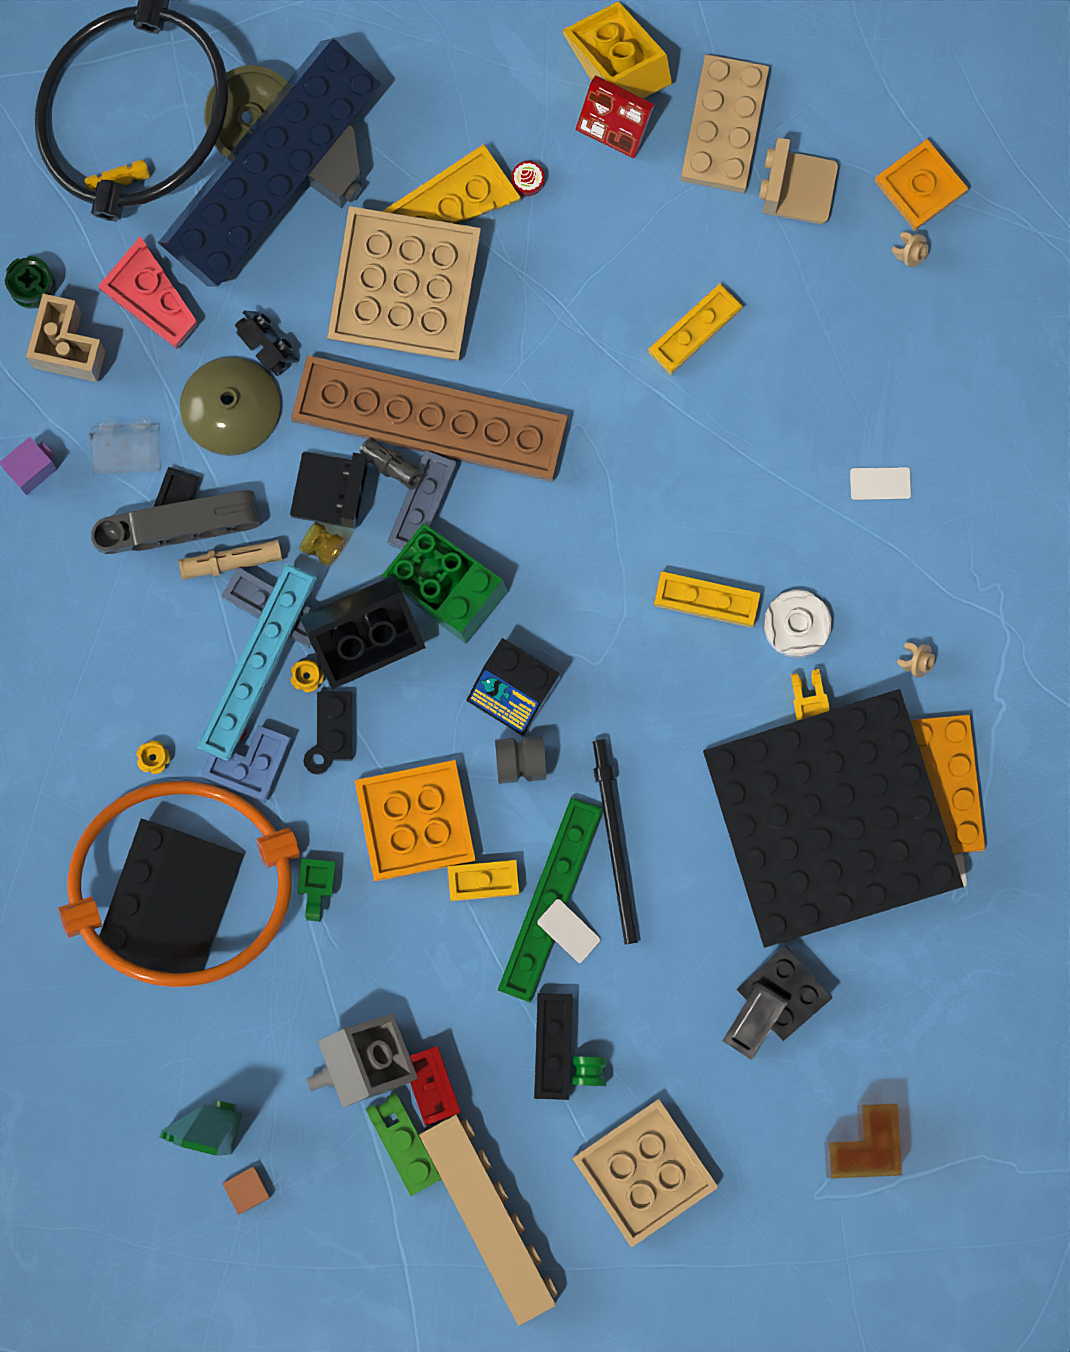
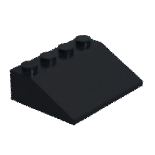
[99,818,243,973]

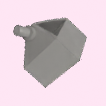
[306,1013,418,1108]

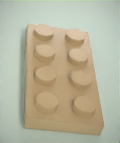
[680,54,769,193]

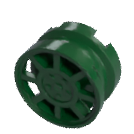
[4,256,56,309]

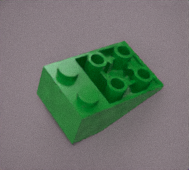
[381,523,508,644]

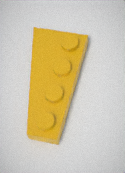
[382,144,521,224]

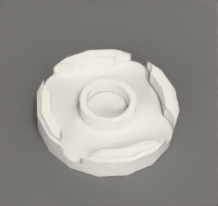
[763,590,832,658]

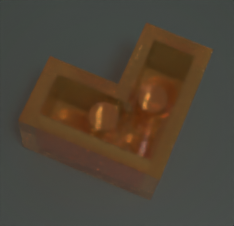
[824,1104,902,1179]

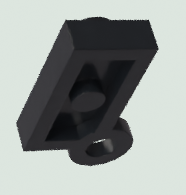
[303,692,352,775]

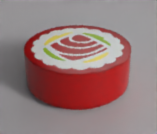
[511,161,544,196]

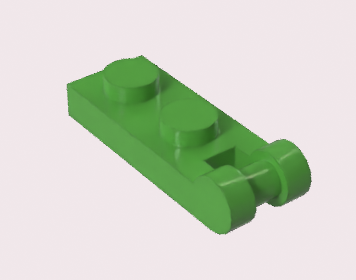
[365,1092,442,1196]

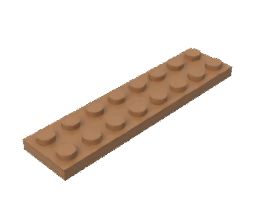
[291,355,568,482]

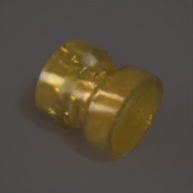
[299,521,346,568]

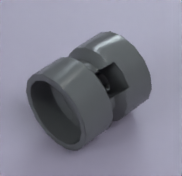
[495,736,547,784]

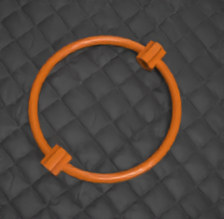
[58,781,300,987]

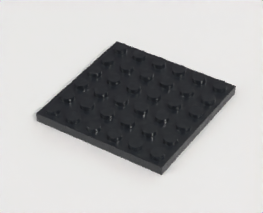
[703,689,964,948]

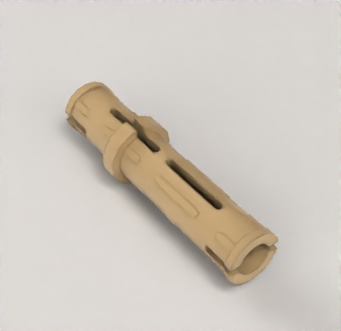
[178,540,282,581]

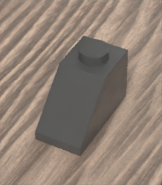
[308,125,362,209]

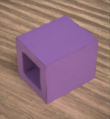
[0,437,57,495]

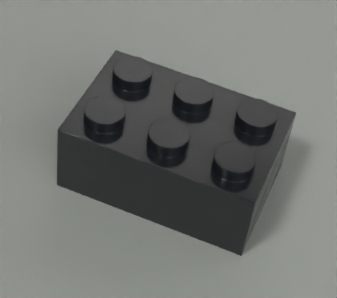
[300,575,426,690]

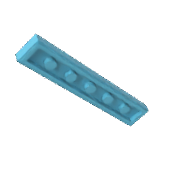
[197,563,318,763]

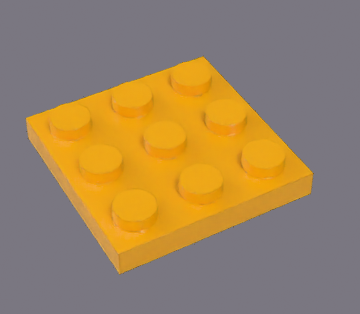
[354,760,476,882]

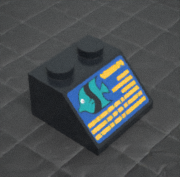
[466,638,560,737]

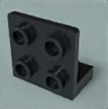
[290,452,369,529]

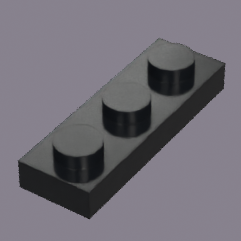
[534,993,572,1100]

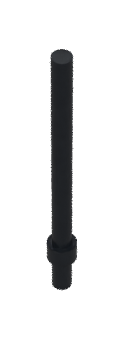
[592,739,638,945]

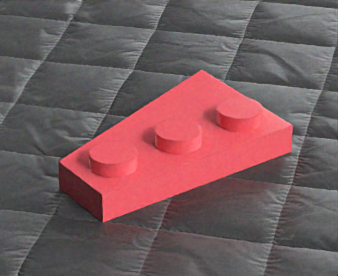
[98,236,198,349]

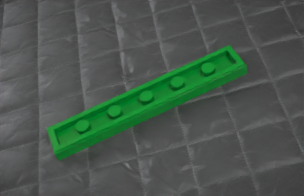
[497,797,603,1003]

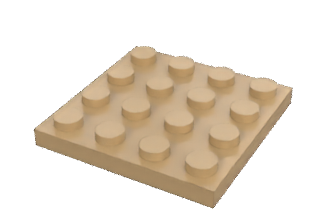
[327,206,481,361]

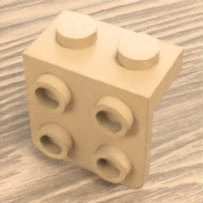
[758,137,838,224]

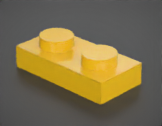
[447,860,519,902]

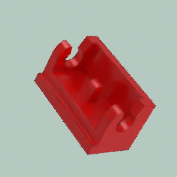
[410,1046,461,1126]

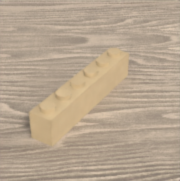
[419,1115,559,1326]

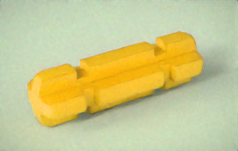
[84,159,150,191]

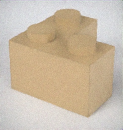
[26,294,106,382]

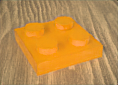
[874,139,968,231]

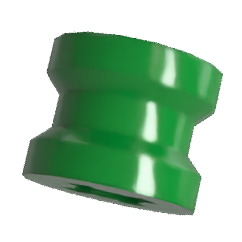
[572,1057,607,1086]

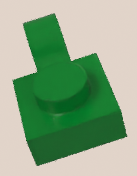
[297,858,336,922]

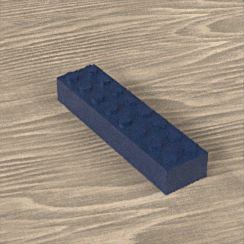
[158,38,381,287]

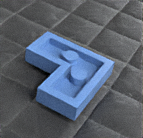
[201,725,291,803]

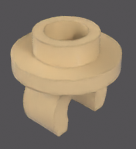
[891,232,928,267]
[897,643,935,678]

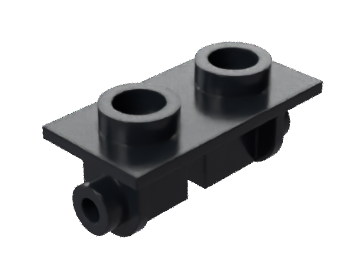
[235,310,299,376]

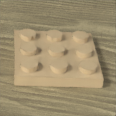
[572,1099,718,1248]

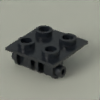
[737,946,833,1041]

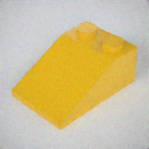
[562,1,672,98]

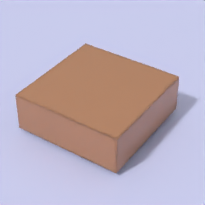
[222,1166,271,1215]

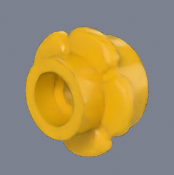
[290,659,324,693]
[136,741,170,774]

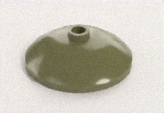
[204,65,287,157]
[180,357,281,456]

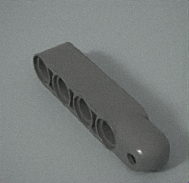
[91,490,260,554]

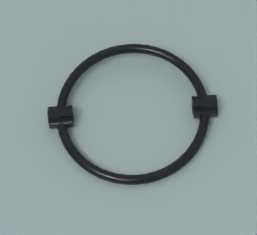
[34,0,228,222]

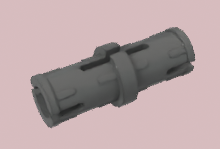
[359,438,423,490]

